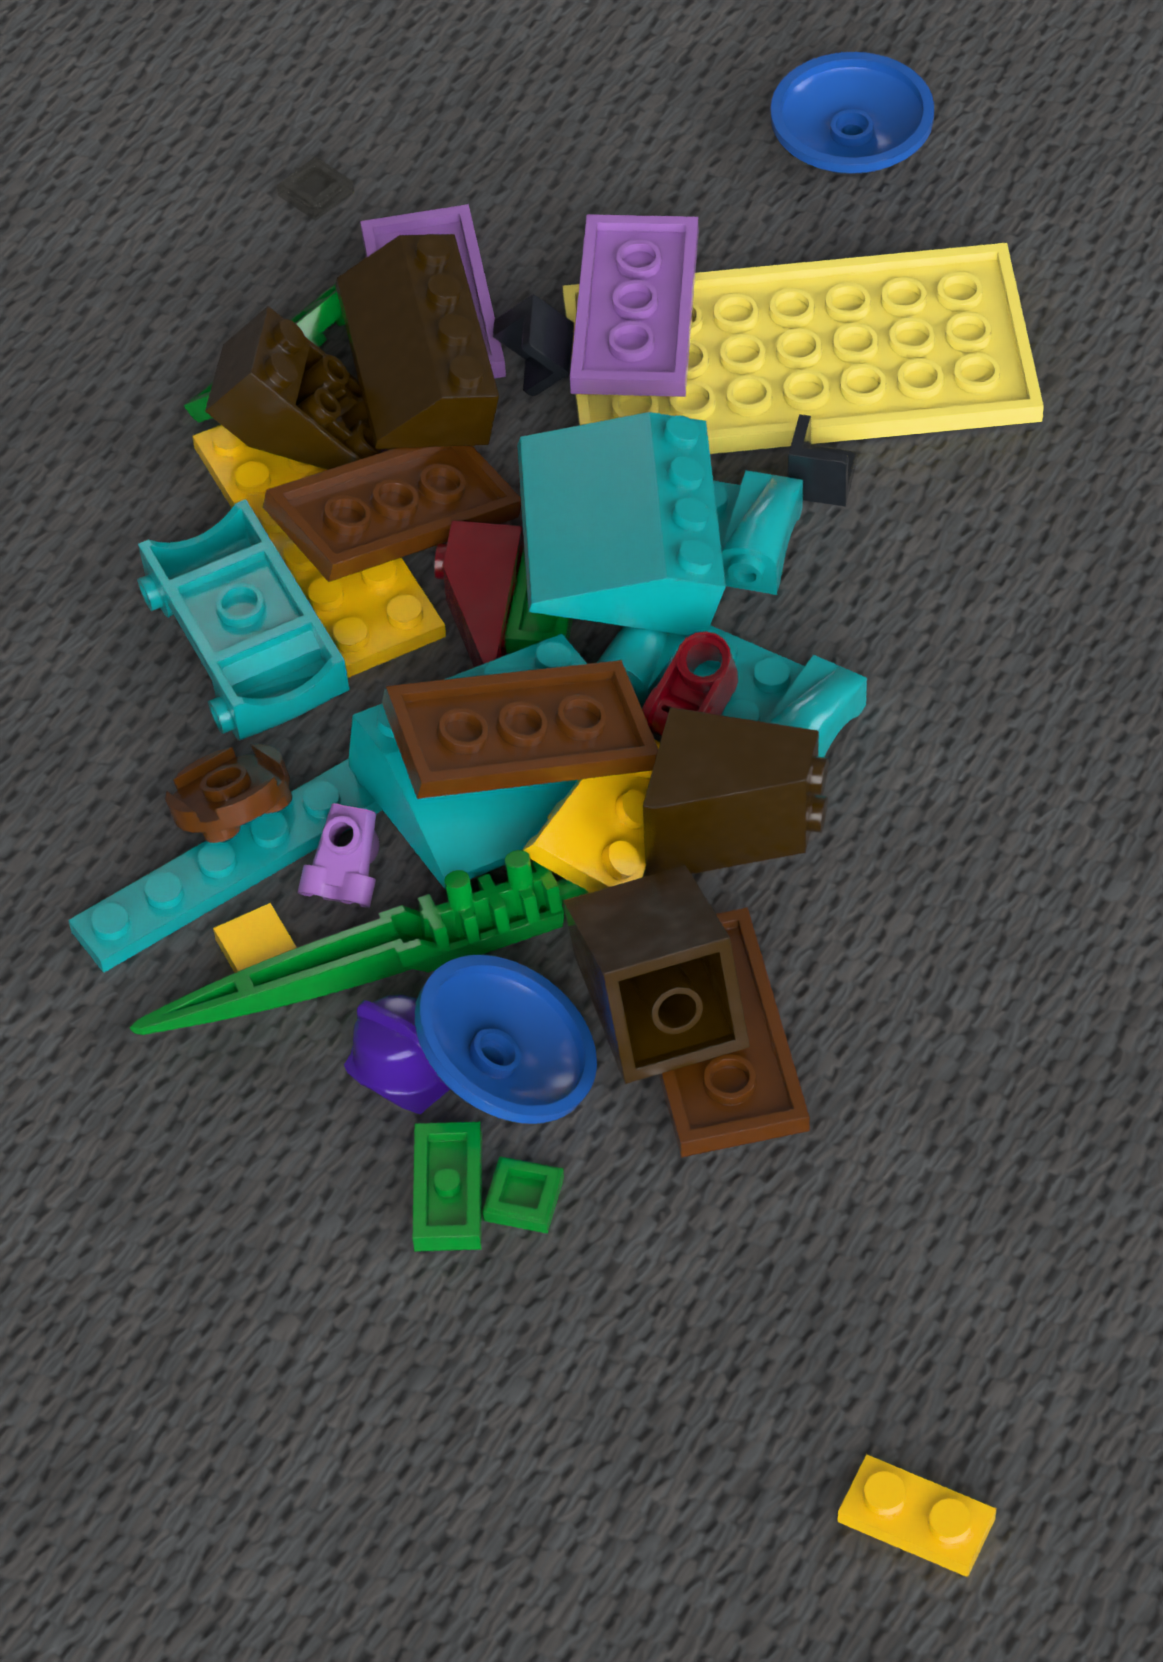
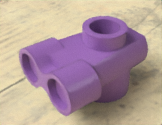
[297,803,379,908]

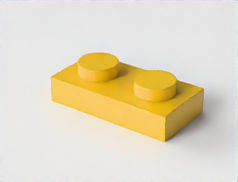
[838,1454,996,1577]

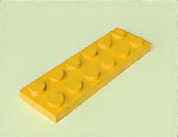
[192,425,446,678]

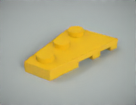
[522,739,660,893]

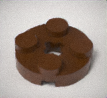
[165,744,293,843]

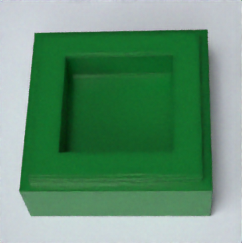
[482,1156,564,1234]

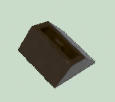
[205,306,387,470]

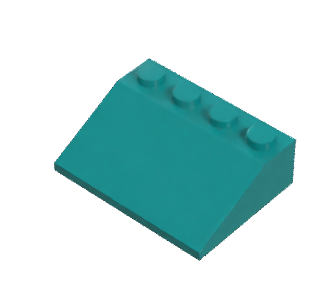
[517,412,726,636]
[348,634,587,890]

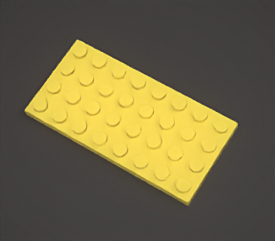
[563,243,1043,454]

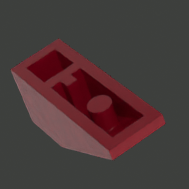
[435,520,524,668]

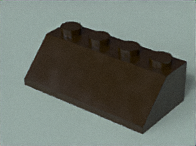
[335,234,499,449]

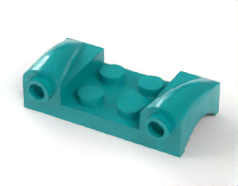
[713,470,803,595]
[137,499,350,741]
[597,625,867,757]

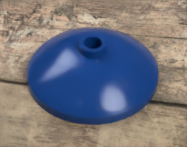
[771,52,934,174]
[415,955,597,1124]

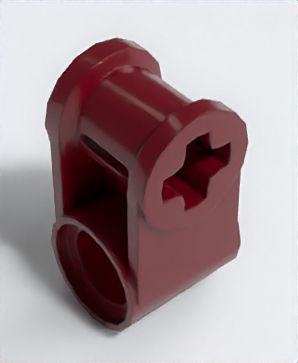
[642,631,738,736]

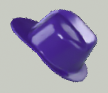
[344,994,450,1114]

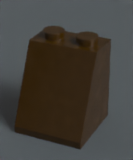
[643,707,828,876]
[563,865,750,1084]

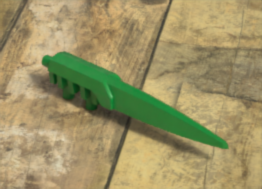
[130,850,589,1035]

